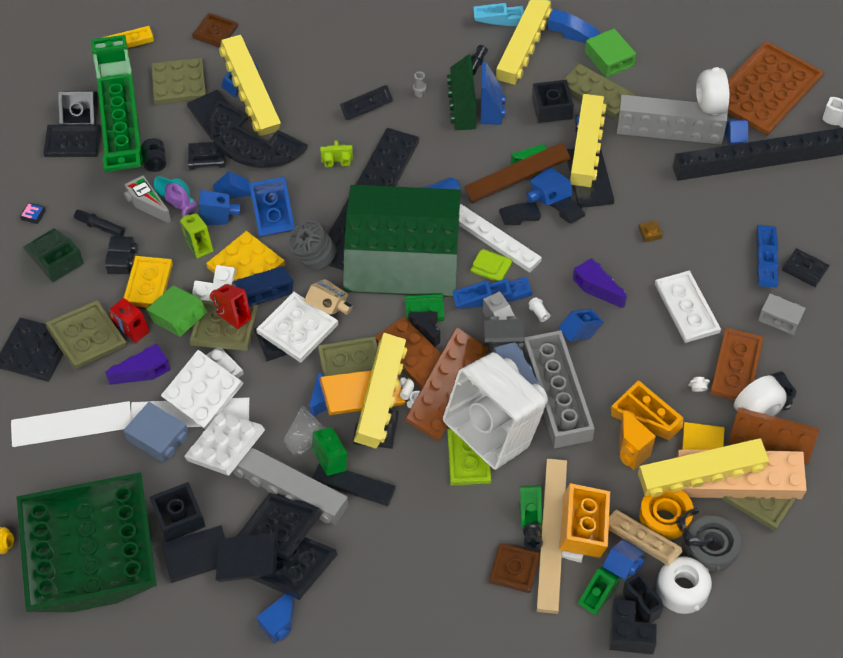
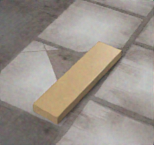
[609,509,682,566]

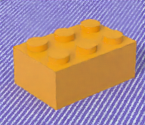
[560,483,610,558]

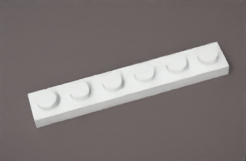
[459,204,542,273]

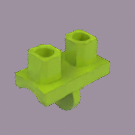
[320,140,353,167]

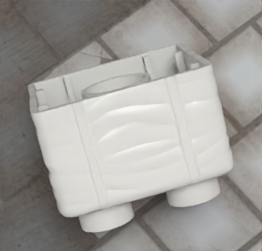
[443,353,547,470]

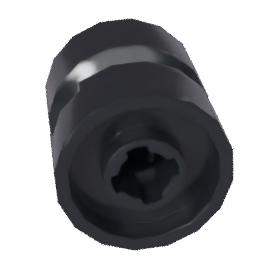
[141,138,167,172]

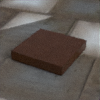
[192,13,238,47]
[489,543,540,593]

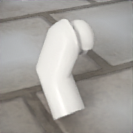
[399,377,414,400]

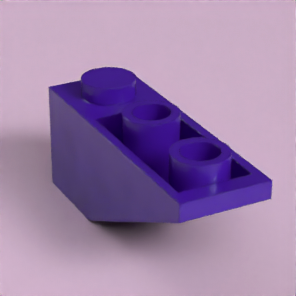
[573,258,627,308]
[105,344,170,385]

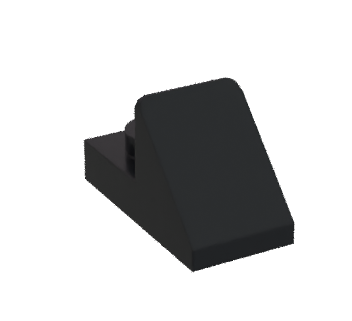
[408,312,441,347]

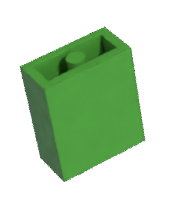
[585,28,636,78]
[146,285,208,337]

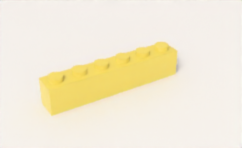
[496,0,553,85]
[219,35,281,137]
[570,94,606,187]
[353,333,407,449]
[638,438,769,497]

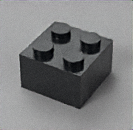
[532,80,574,123]
[149,482,205,542]

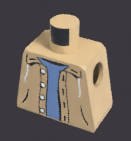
[304,279,353,315]

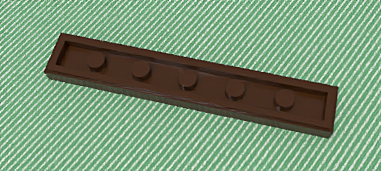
[464,142,570,203]

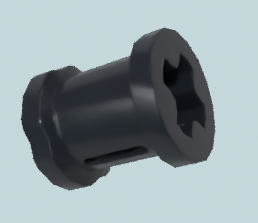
[523,523,543,551]

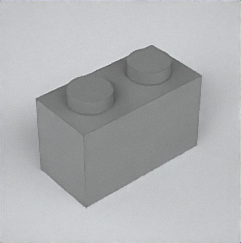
[758,294,806,335]

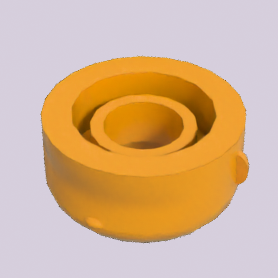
[639,490,694,540]

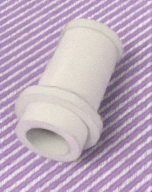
[529,297,551,322]

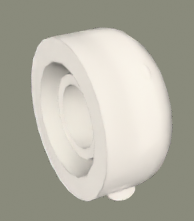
[696,67,729,116]
[734,375,786,417]
[656,556,712,614]

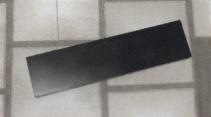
[312,462,396,506]

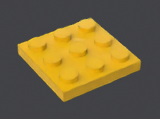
[206,231,285,280]

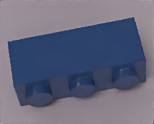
[232,266,293,307]

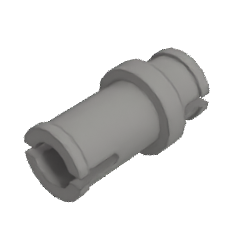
[413,71,427,97]

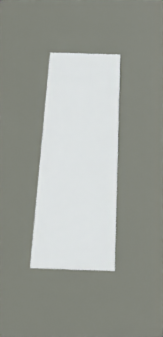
[131,398,249,427]
[11,401,131,447]

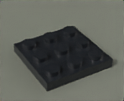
[0,318,63,382]
[237,493,322,561]
[252,537,338,600]

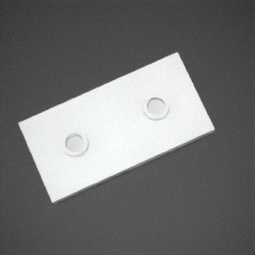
[654,270,721,343]

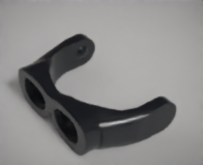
[676,508,714,547]

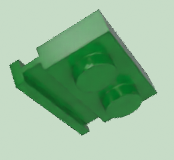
[405,294,444,321]

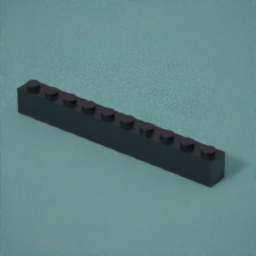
[673,128,843,181]

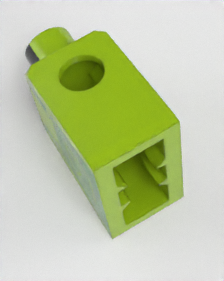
[180,214,214,259]

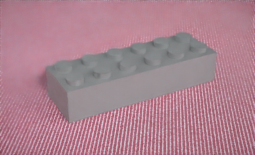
[617,95,728,145]
[523,330,595,449]

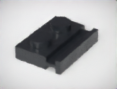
[782,248,830,288]

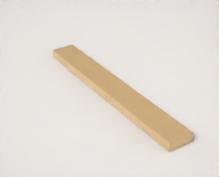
[537,459,567,614]

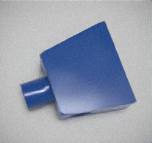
[526,168,573,205]
[198,190,240,226]

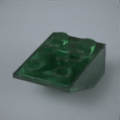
[23,228,84,283]

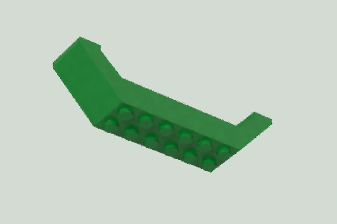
[91,35,143,172]

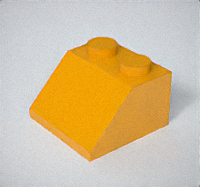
[619,410,656,470]

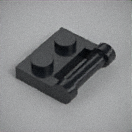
[188,142,225,170]

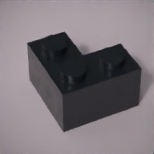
[609,599,657,654]

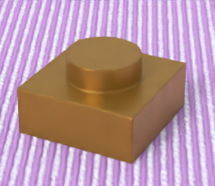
[639,220,663,242]

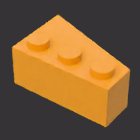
[611,380,683,441]

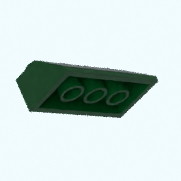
[447,54,476,130]

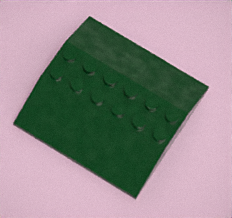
[343,185,461,297]
[16,472,157,612]

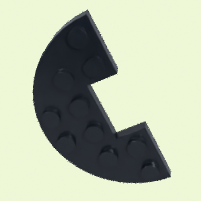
[210,100,307,168]

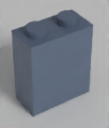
[123,402,189,463]

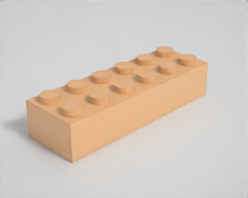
[676,450,807,499]

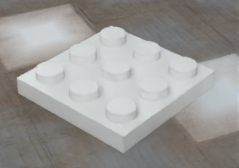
[256,292,338,363]
[161,350,243,430]
[184,412,265,476]

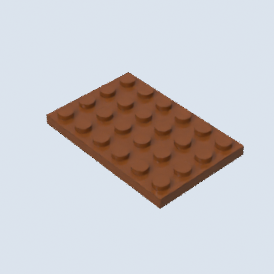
[727,41,824,136]

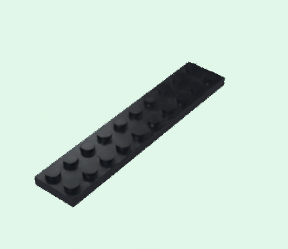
[328,128,419,271]

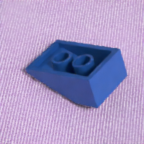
[481,62,505,125]
[249,177,295,237]

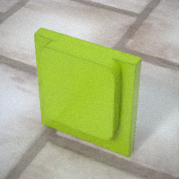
[470,249,513,282]

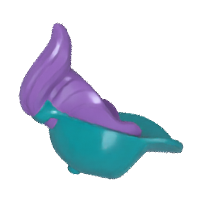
[154,176,197,216]

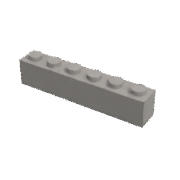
[232,447,348,526]

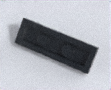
[340,85,393,120]

